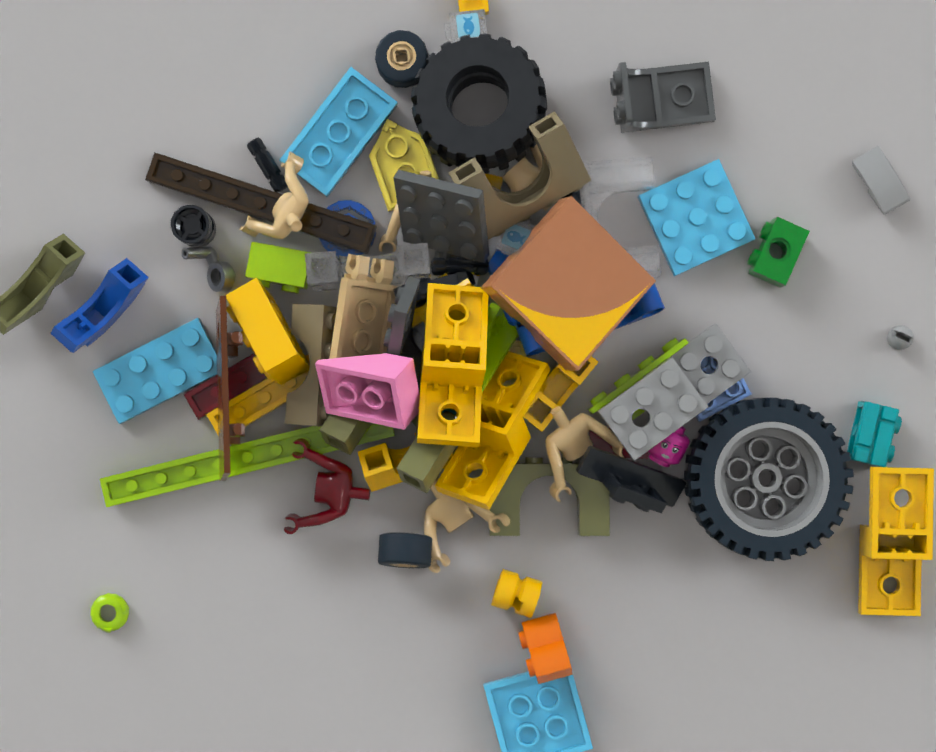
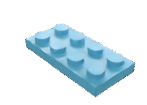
[279,67,398,197]
[92,318,217,424]

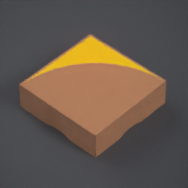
[481,196,656,371]

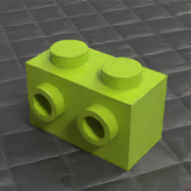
[245,242,314,294]

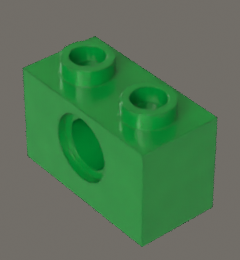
[747,217,810,288]

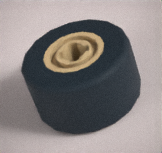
[375,30,428,88]
[378,533,432,568]

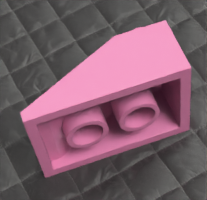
[315,353,420,430]

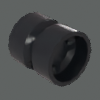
[171,205,216,247]

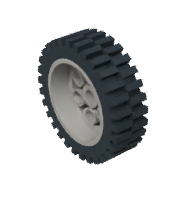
[684,398,854,561]

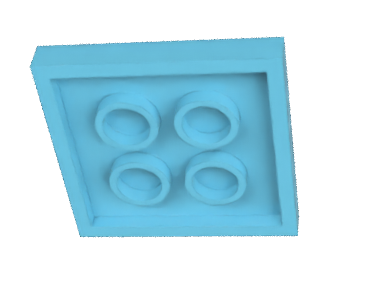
[638,159,756,276]
[483,671,593,752]

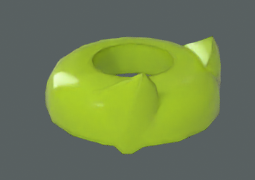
[90,593,129,633]

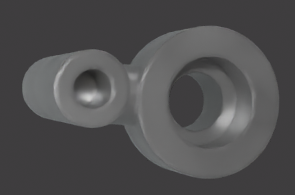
[182,247,236,292]

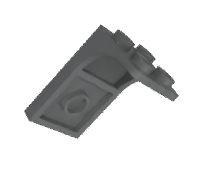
[610,61,716,133]
[383,276,423,393]

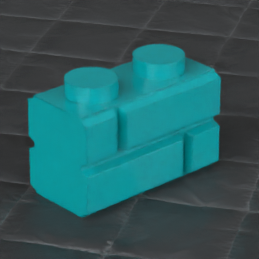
[847,401,902,467]

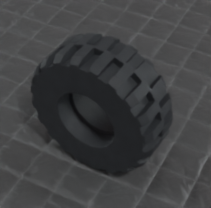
[411,34,547,174]

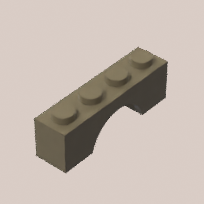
[285,304,337,426]

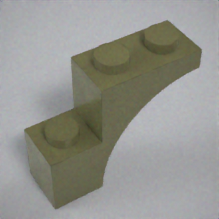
[0,233,85,335]

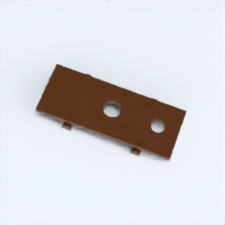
[216,296,245,481]

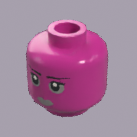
[648,426,690,467]

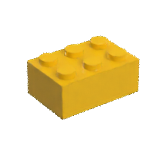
[225,278,310,385]

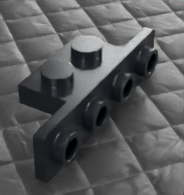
[576,446,686,514]

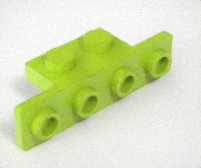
[482,302,519,392]
[587,338,689,420]

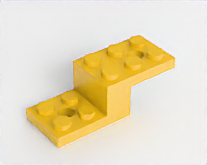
[417,283,489,447]
[435,351,550,510]
[858,467,934,616]

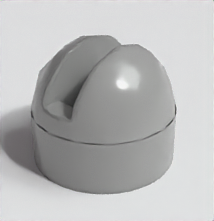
[887,326,914,350]

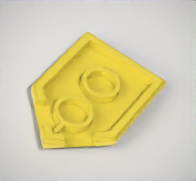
[369,119,439,212]

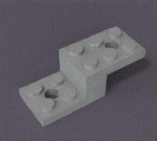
[598,324,751,461]

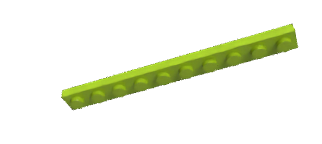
[100,423,395,507]

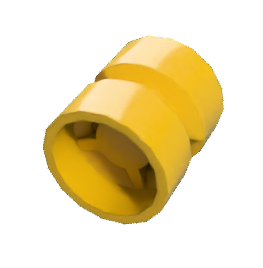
[491,569,543,618]

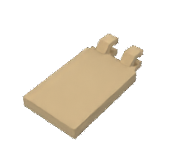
[329,254,397,359]

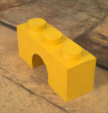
[523,356,598,432]
[357,433,453,492]

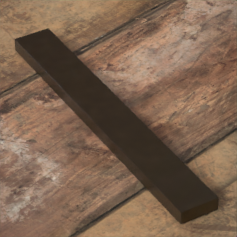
[145,152,377,254]

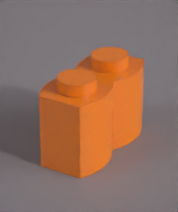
[518,613,573,684]

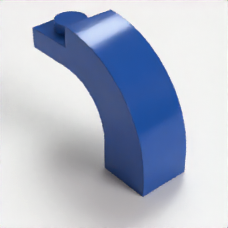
[50,258,149,353]

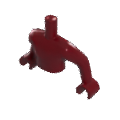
[284,438,371,534]

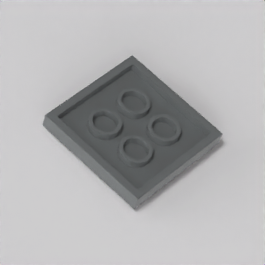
[393,169,489,263]

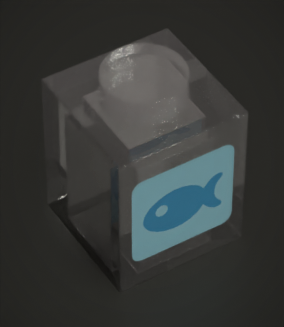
[444,9,487,43]
[495,218,536,256]

